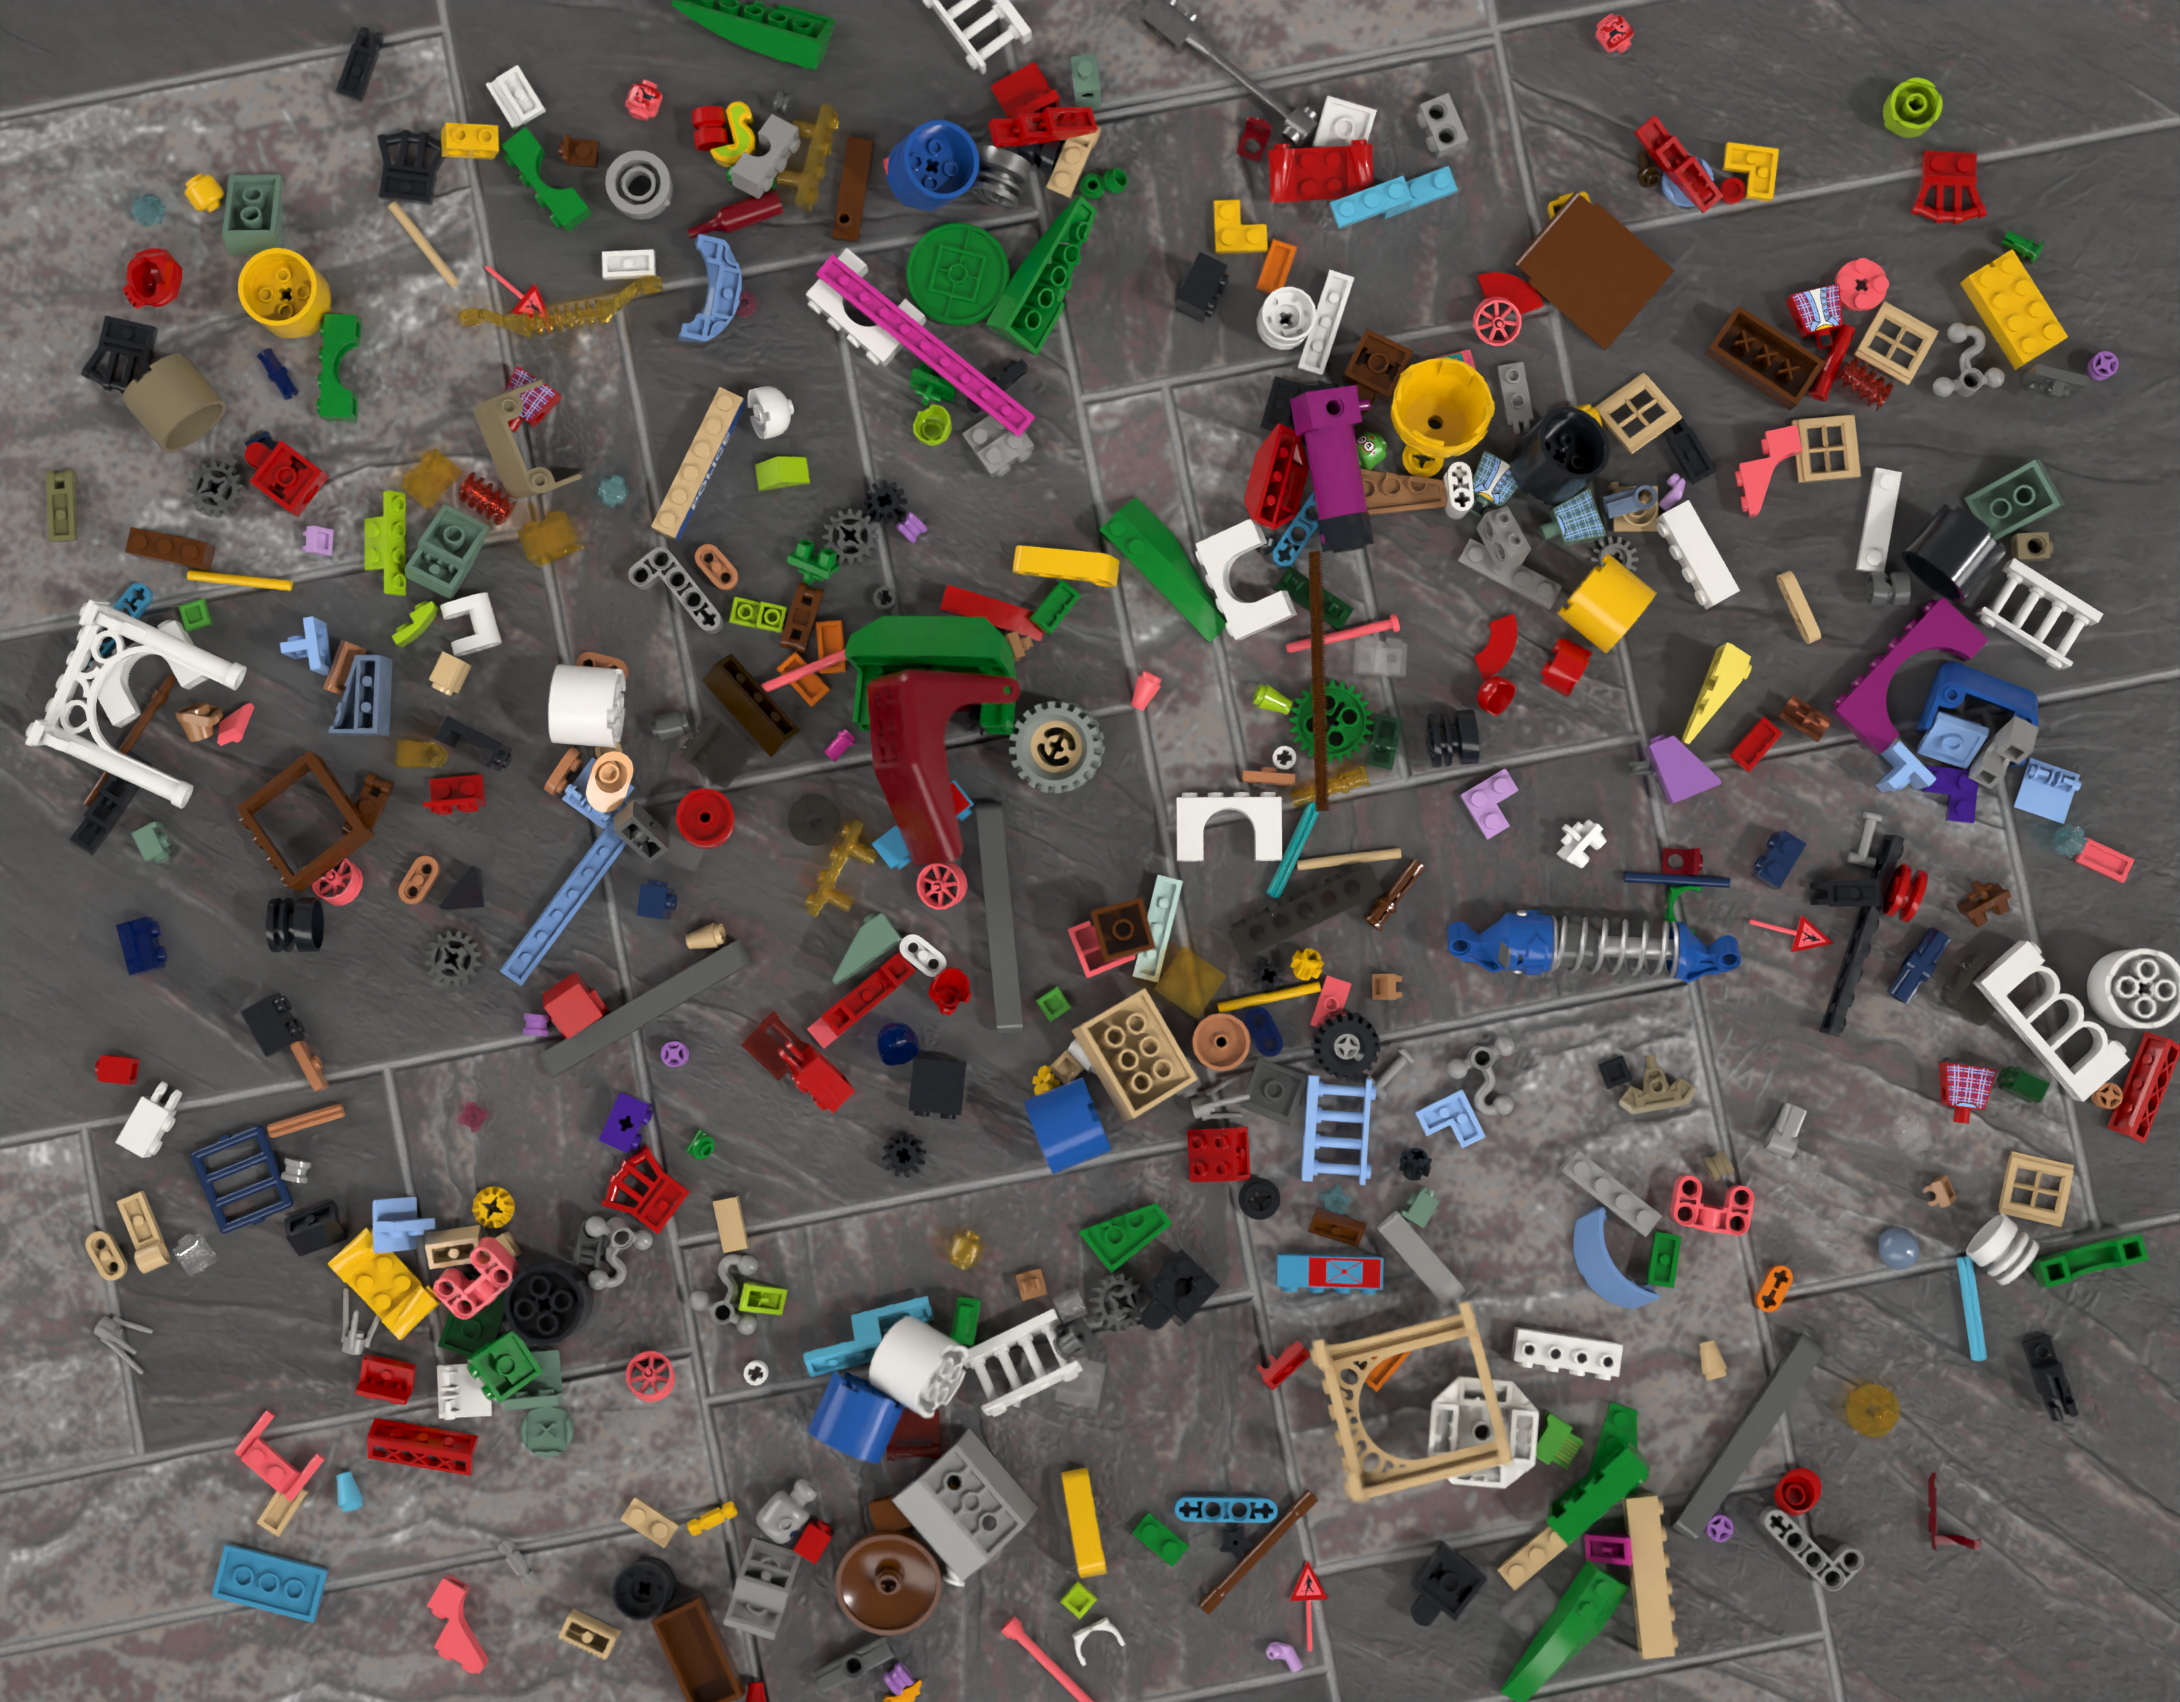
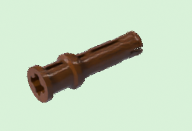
[1362,858,1426,932]

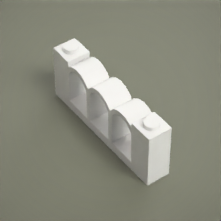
[1973,940,2130,1102]

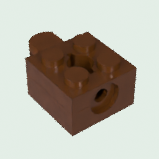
[1341,328,1413,415]

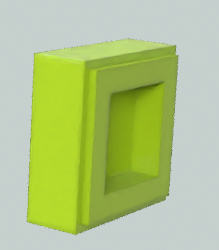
[1060,1580,1097,1619]

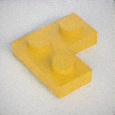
[1723,142,1779,202]
[1214,200,1268,254]

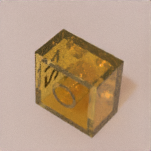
[517,510,586,568]
[1153,946,1227,1019]

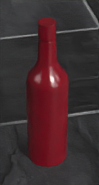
[687,188,784,239]

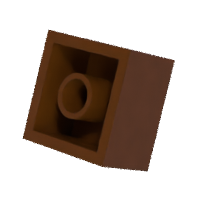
[1090,897,1156,963]

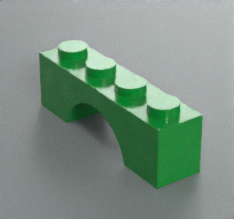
[501,127,592,233]
[316,314,362,422]
[2031,1232,2149,1288]

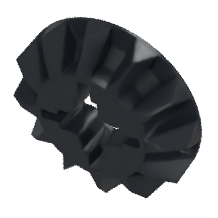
[1238,1178,1280,1220]

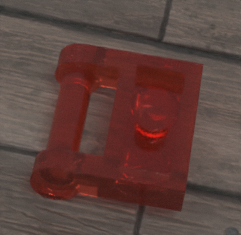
[741,1011,810,1081]
[887,1411,940,1461]

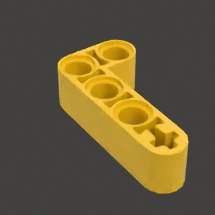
[1012,546,1120,587]
[1061,1467,1107,1578]

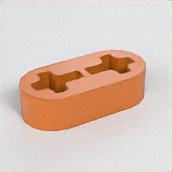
[1755,1265,1793,1313]

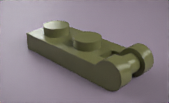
[46,469,78,543]

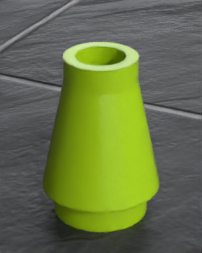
[1252,684,1293,715]

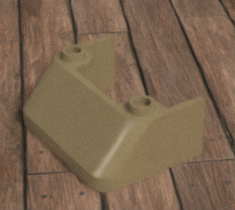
[474,377,584,499]

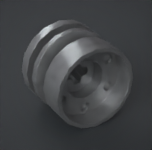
[967,145,1031,209]

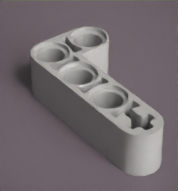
[628,547,724,634]
[1376,1210,1465,1308]
[1759,1506,1864,1591]

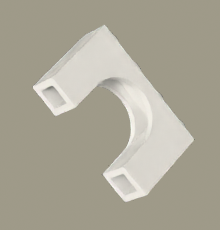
[806,248,926,367]
[1195,519,1297,640]
[84,620,209,728]
[1176,792,1282,862]

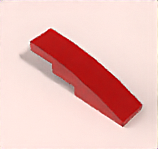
[988,107,1098,147]
[1633,115,1723,213]
[940,585,1044,642]

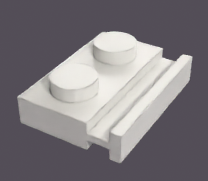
[486,65,546,130]

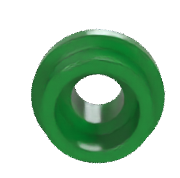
[1104,168,1128,194]
[1080,173,1106,200]

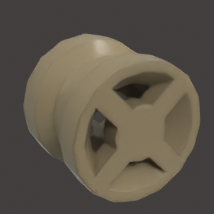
[1702,1149,1734,1182]

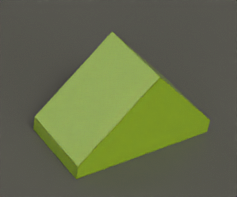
[755,456,810,491]
[738,1281,788,1315]

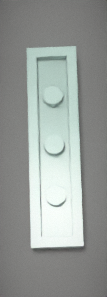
[1133,875,1183,983]

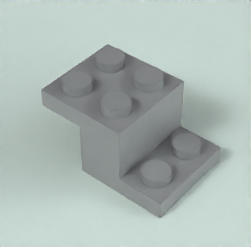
[723,1538,802,1640]

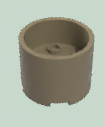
[122,353,226,452]

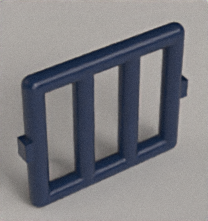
[190,1125,293,1234]

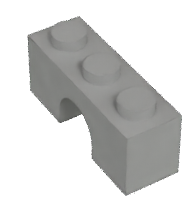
[731,114,801,199]
[1968,716,2038,789]

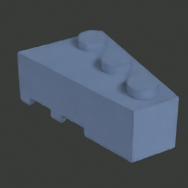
[328,655,393,736]

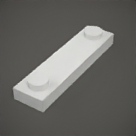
[1298,270,1354,377]
[1856,468,1902,573]

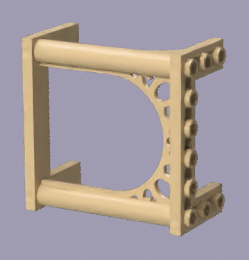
[1310,1302,1515,1504]

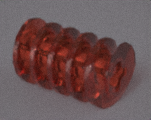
[1834,357,1894,412]
[458,471,517,526]

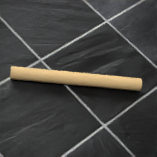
[388,201,460,288]
[1296,848,1401,871]

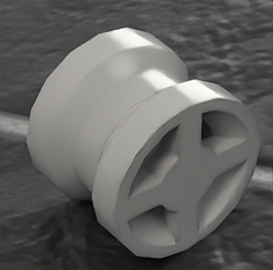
[281,1157,312,1183]

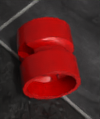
[691,106,728,151]

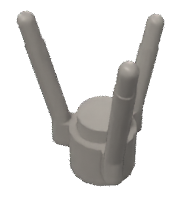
[1190,1075,1250,1121]
[341,1288,381,1355]
[94,1316,153,1374]

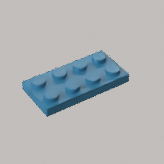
[211,1543,329,1623]

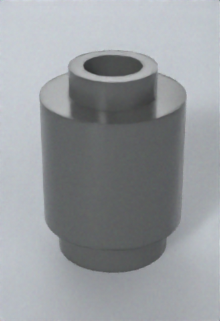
[651,710,691,741]

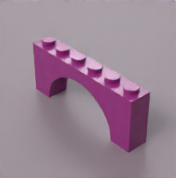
[1830,597,1989,755]

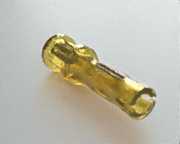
[1290,764,1370,808]

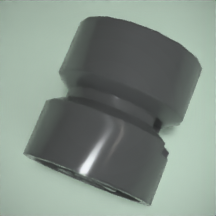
[1866,572,1911,606]

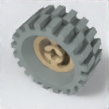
[1009,700,1105,793]

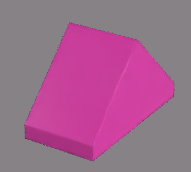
[1584,1531,1633,1565]

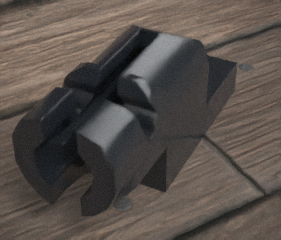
[2022,1334,2078,1421]

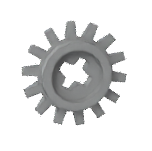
[1591,537,1638,571]

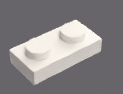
[602,249,656,280]

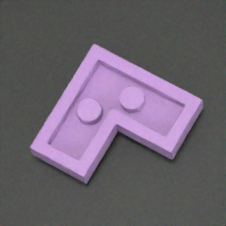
[1460,768,1519,840]

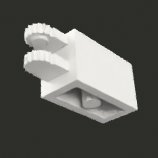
[115,1081,182,1158]

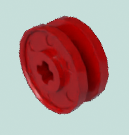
[1882,863,1928,923]

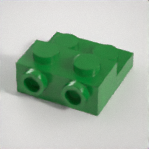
[466,1330,543,1404]

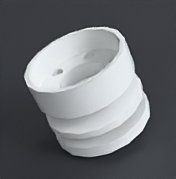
[1256,287,1316,350]
[1966,1214,2039,1285]

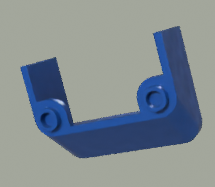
[1914,661,2039,768]

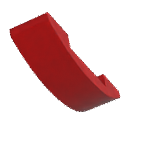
[821,951,916,1037]

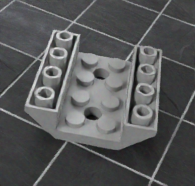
[891,1429,1038,1581]

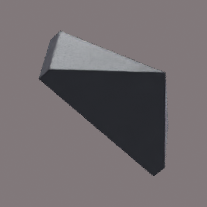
[439,866,484,911]

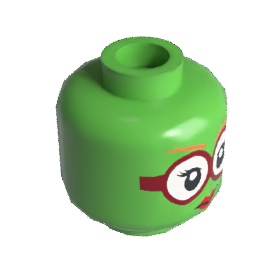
[1356,431,1387,470]

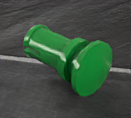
[2001,229,2044,265]

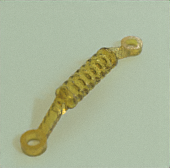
[458,276,663,338]

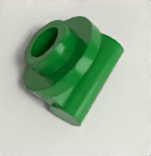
[685,1129,715,1160]

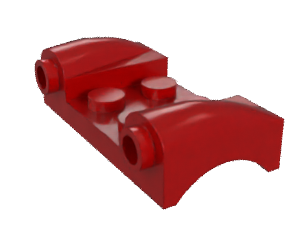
[1267,139,1374,203]

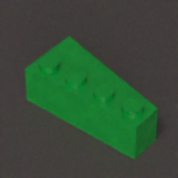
[1546,1440,1650,1546]

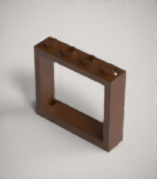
[236,750,376,893]

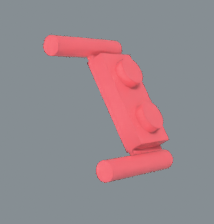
[234,1409,325,1501]

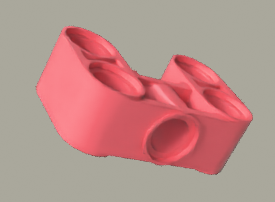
[1669,1175,1754,1236]
[433,1237,519,1319]

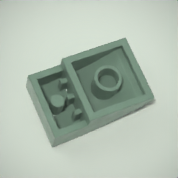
[405,504,490,600]

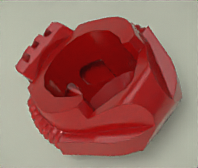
[122,248,183,309]

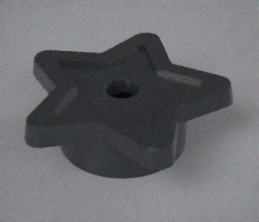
[1219,1526,1253,1560]

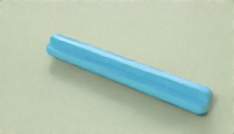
[1957,1256,1987,1361]

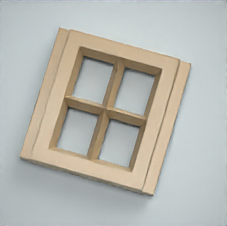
[1853,301,1939,386]
[1595,373,1682,454]
[1792,415,1861,483]
[1998,1151,2074,1227]

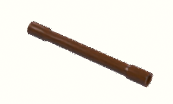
[1198,1489,1319,1615]

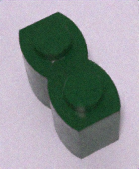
[1997,1066,2050,1104]

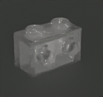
[1351,636,1408,678]

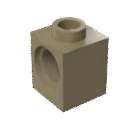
[2010,532,2053,563]

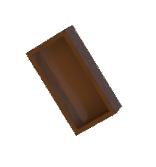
[650,1593,747,1702]

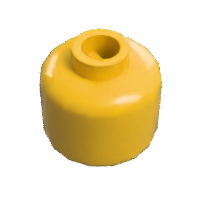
[185,173,224,213]

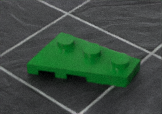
[1078,1202,1173,1273]
[1588,1401,1639,1494]

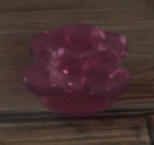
[458,1101,489,1132]

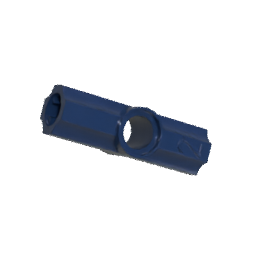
[1887,927,1951,1004]

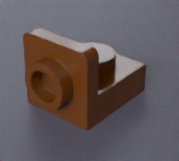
[559,134,599,168]

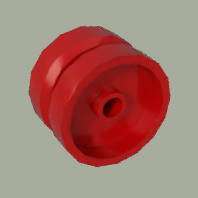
[676,788,735,849]

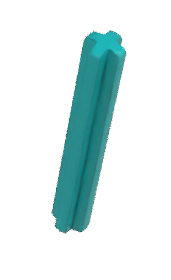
[1267,802,1319,899]

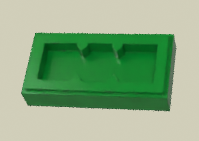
[1029,579,1081,636]

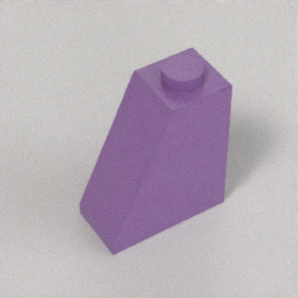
[1645,734,1722,805]

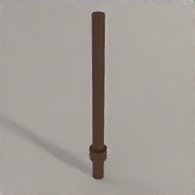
[83,672,177,807]

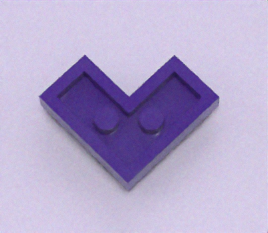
[1922,766,1978,824]

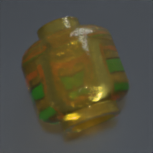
[946,1229,985,1271]

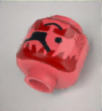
[1595,13,1634,54]
[625,80,663,121]

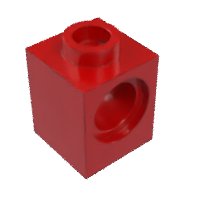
[95,1055,140,1085]
[793,1519,834,1564]

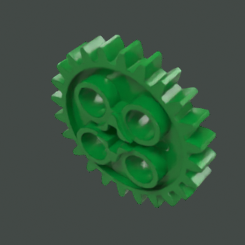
[1288,679,1374,764]

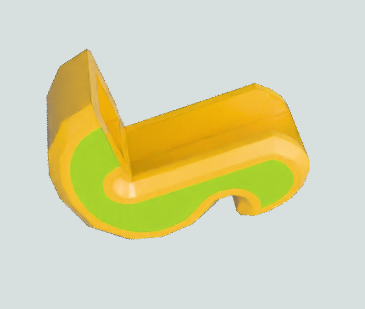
[710,101,757,168]

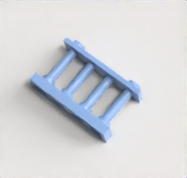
[1300,1074,1376,1185]

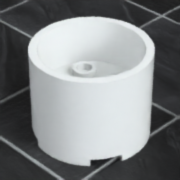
[549,664,626,748]
[2087,949,2180,1028]
[869,1316,969,1418]

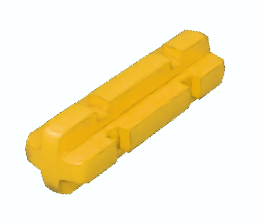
[687,1501,738,1536]

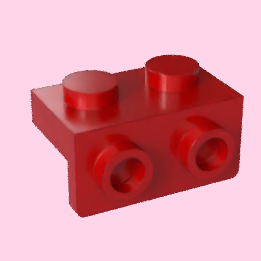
[355,1354,417,1405]

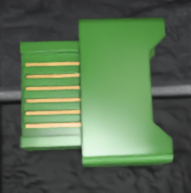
[1536,1410,1584,1470]

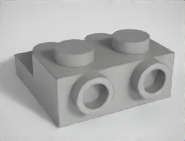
[962,415,1034,478]

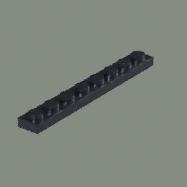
[1819,835,1905,1037]

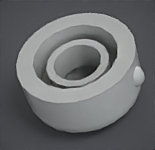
[605,150,673,220]

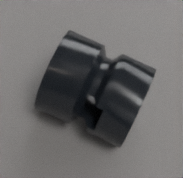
[1018,141,1061,174]

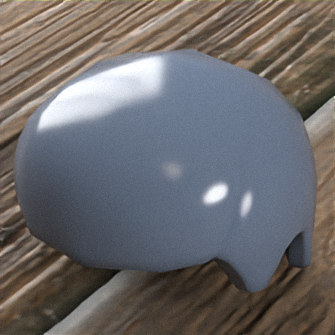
[1878,1226,1919,1270]

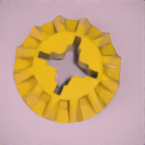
[1402,445,1444,478]
[472,1186,515,1229]

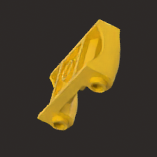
[327,1227,442,1340]

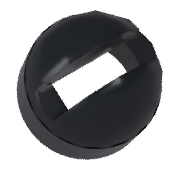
[1255,536,1277,555]

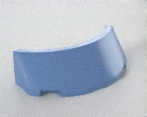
[677,234,742,342]
[1573,1206,1660,1309]

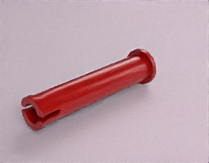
[1808,324,1856,402]

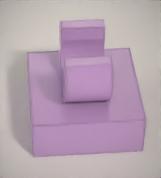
[302,526,333,556]

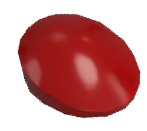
[1774,1468,1822,1516]

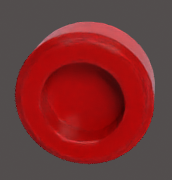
[1719,177,1746,205]

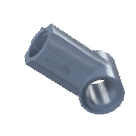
[1602,485,1658,519]

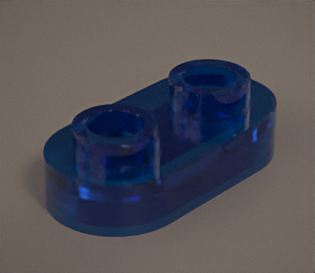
[1245,1007,1283,1057]

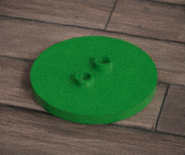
[906,222,1010,327]

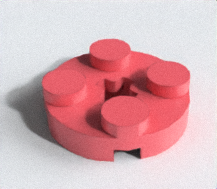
[1835,258,1889,312]

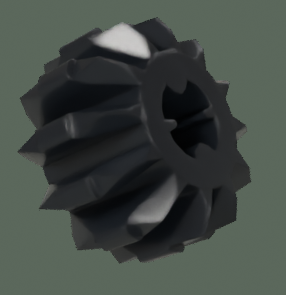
[863,480,908,525]
[882,1133,927,1178]

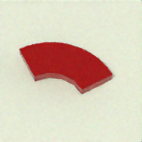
[1477,272,1544,316]
[1474,613,1517,681]

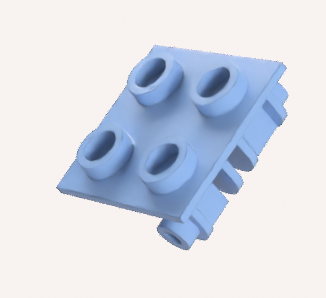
[562,757,635,829]
[2014,758,2082,824]

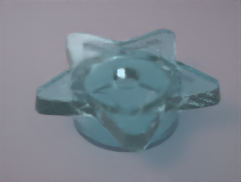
[1320,1185,1354,1217]

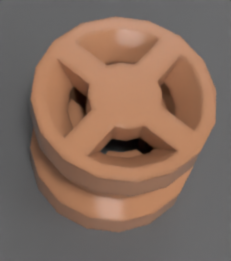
[2090,1082,2123,1109]

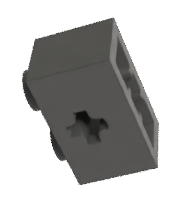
[614,800,669,865]

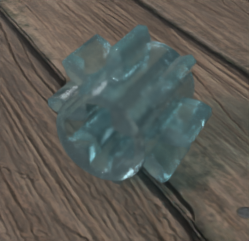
[131,194,166,226]
[598,474,630,508]
[2052,823,2088,858]

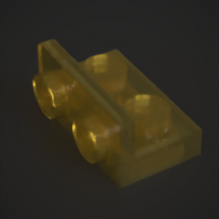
[401,448,463,511]

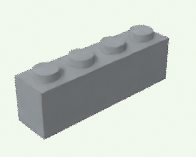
[1558,1149,1662,1237]

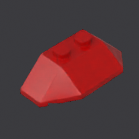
[1243,423,1309,530]

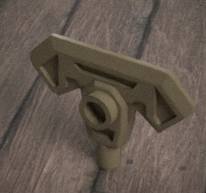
[1618,1054,1697,1114]

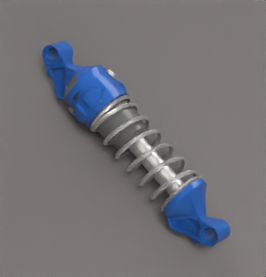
[1447,910,1741,983]

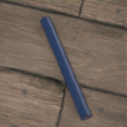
[1624,872,1730,888]

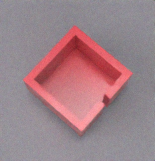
[1067,921,1136,978]

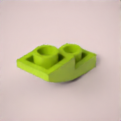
[728,597,787,633]
[392,601,440,648]

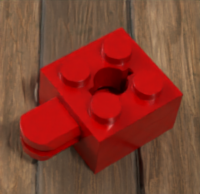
[244,440,330,517]
[777,1040,855,1113]

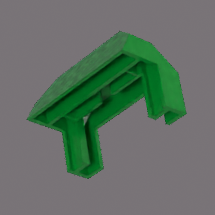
[844,616,1017,734]

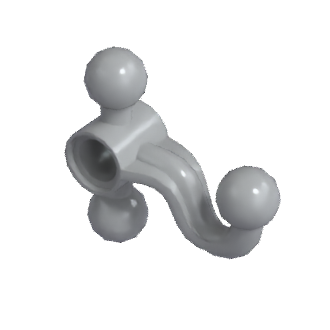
[1933,323,2005,397]
[1447,1036,1515,1115]
[585,1216,653,1290]
[689,1254,758,1335]

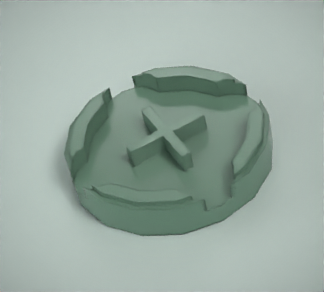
[521,1406,575,1458]

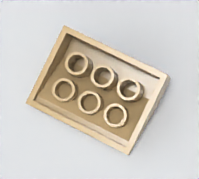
[1071,988,1198,1122]

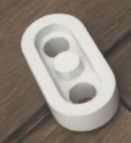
[900,934,947,977]

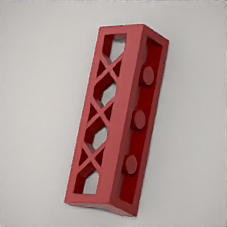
[2107,1031,2180,1144]
[367,1418,478,1476]

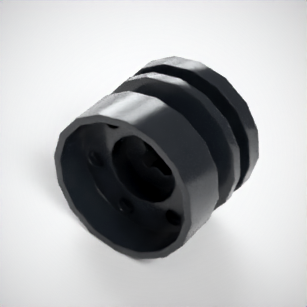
[1425,709,1480,768]
[266,897,324,952]
[612,1556,677,1620]

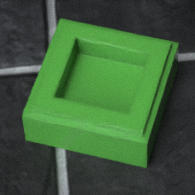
[178,599,213,632]
[1036,986,1072,1022]

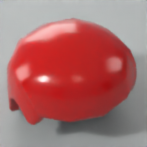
[1476,676,1516,716]

